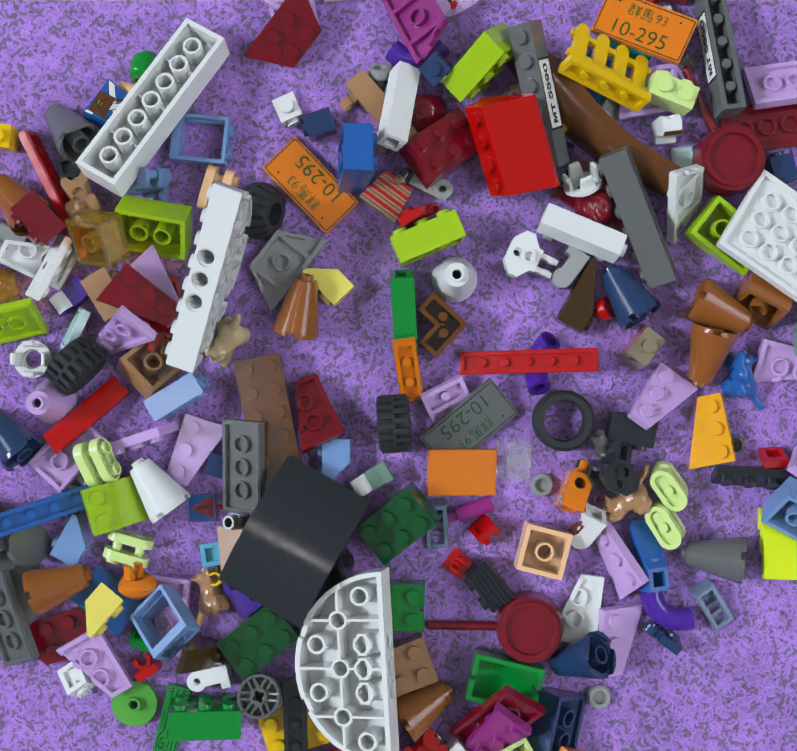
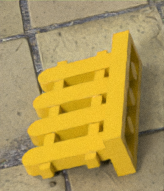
[558,23,651,112]

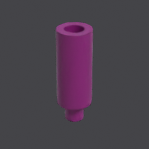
[447,495,495,523]

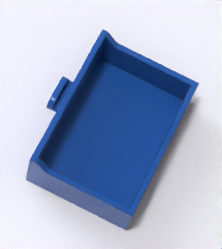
[70,565,144,637]

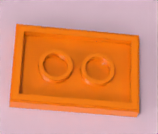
[426,448,497,496]

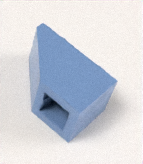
[318,438,351,479]
[50,511,91,565]

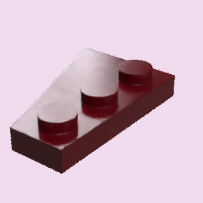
[96,263,179,327]
[295,373,345,454]

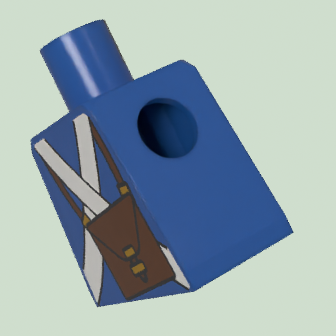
[84,79,127,129]

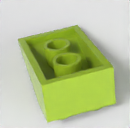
[682,195,749,276]
[80,476,149,536]

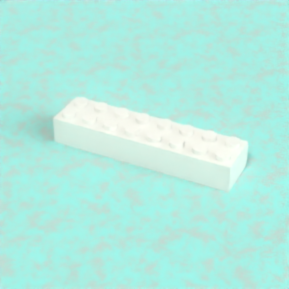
[75,18,230,197]

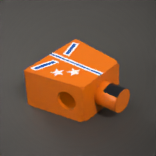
[553,459,592,514]

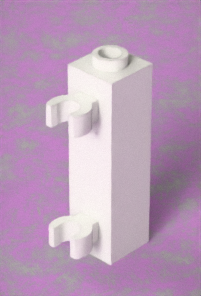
[377,61,420,152]
[536,203,628,264]

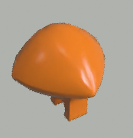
[118,561,158,600]

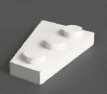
[561,573,604,643]

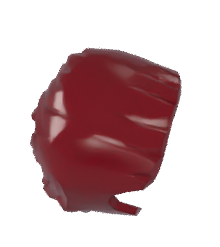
[411,94,448,132]
[574,189,616,226]

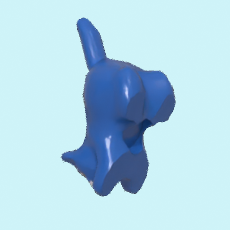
[720,350,764,410]

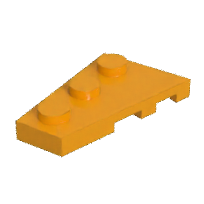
[689,392,737,469]

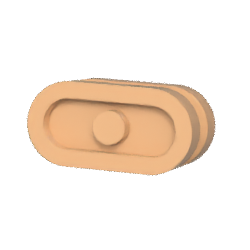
[197,164,240,210]

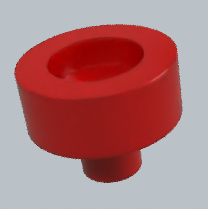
[592,296,615,321]

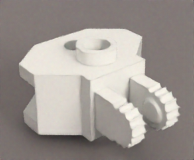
[503,230,559,279]

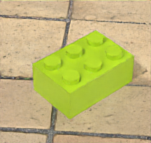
[442,22,514,103]
[115,195,192,260]
[390,208,466,268]

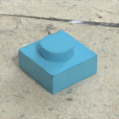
[199,541,220,568]

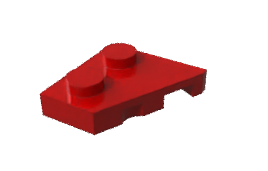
[398,202,441,230]

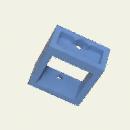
[169,113,236,168]
[143,372,211,422]
[129,584,201,662]

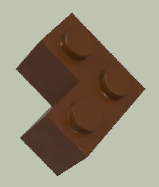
[417,292,468,359]

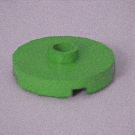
[111,679,159,727]

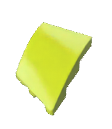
[757,508,797,580]

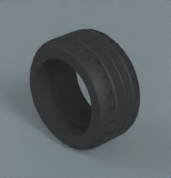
[532,390,595,451]

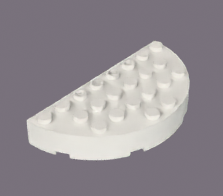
[165,182,252,373]
[295,567,399,751]

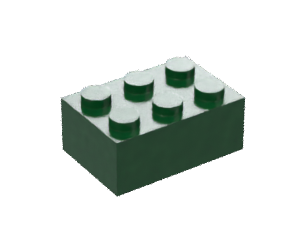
[355,481,442,565]
[216,605,301,681]

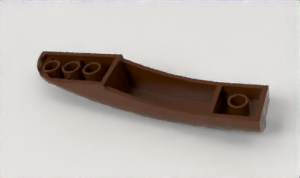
[506,52,681,197]

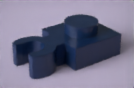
[643,619,683,655]

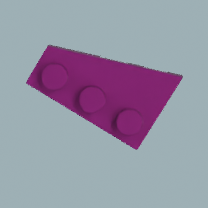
[465,702,532,751]

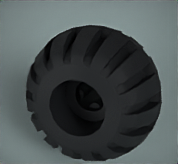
[242,182,286,239]

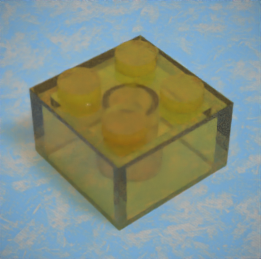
[65,209,132,268]

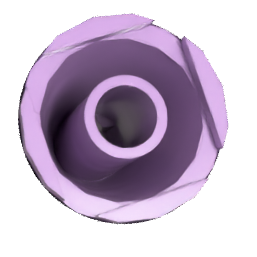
[26,380,77,425]

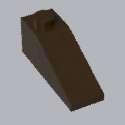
[555,258,596,334]
[176,634,222,674]

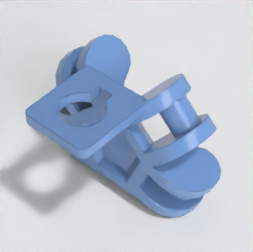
[125,167,172,202]

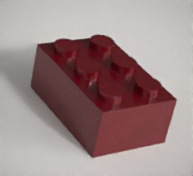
[399,108,478,189]

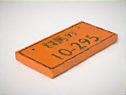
[591,0,698,66]
[262,137,359,235]

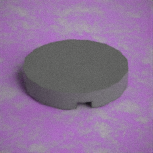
[4,524,50,567]

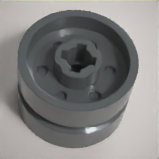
[237,674,283,719]

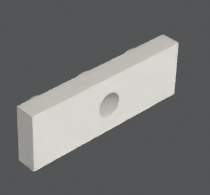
[25,234,73,301]

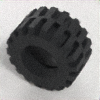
[44,335,108,396]
[376,393,413,454]

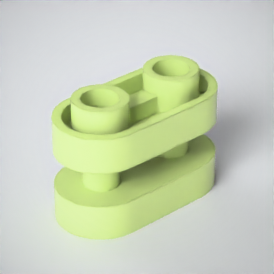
[73,437,121,487]
[650,461,688,512]
[645,500,686,550]
[102,529,155,568]

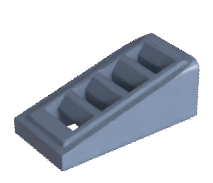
[426,499,449,549]
[688,578,735,631]

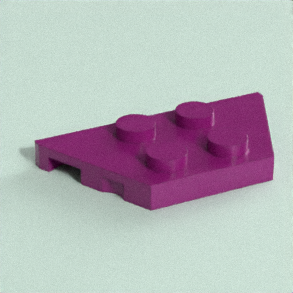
[382,0,449,67]

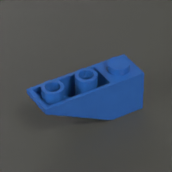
[628,519,670,593]

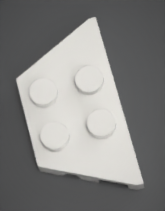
[666,164,704,244]

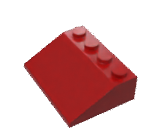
[465,93,560,196]

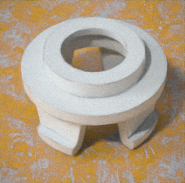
[562,161,602,197]
[10,340,52,378]

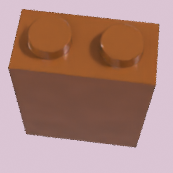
[733,269,794,330]

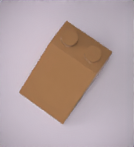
[116,335,201,399]

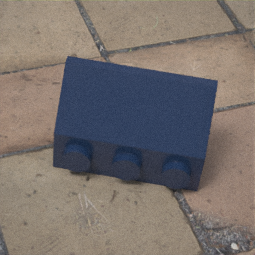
[527,687,587,751]

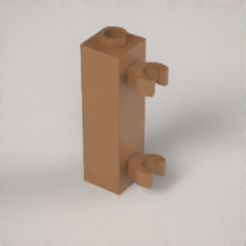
[339,69,417,154]

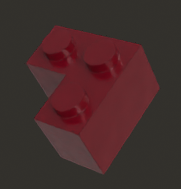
[10,190,66,247]

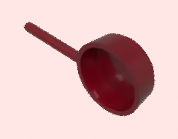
[682,66,766,197]
[426,591,564,663]

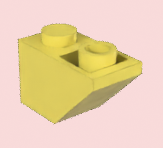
[302,268,355,306]
[85,582,124,639]

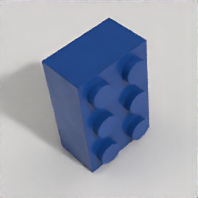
[338,123,377,193]

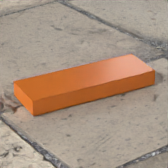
[392,336,423,402]

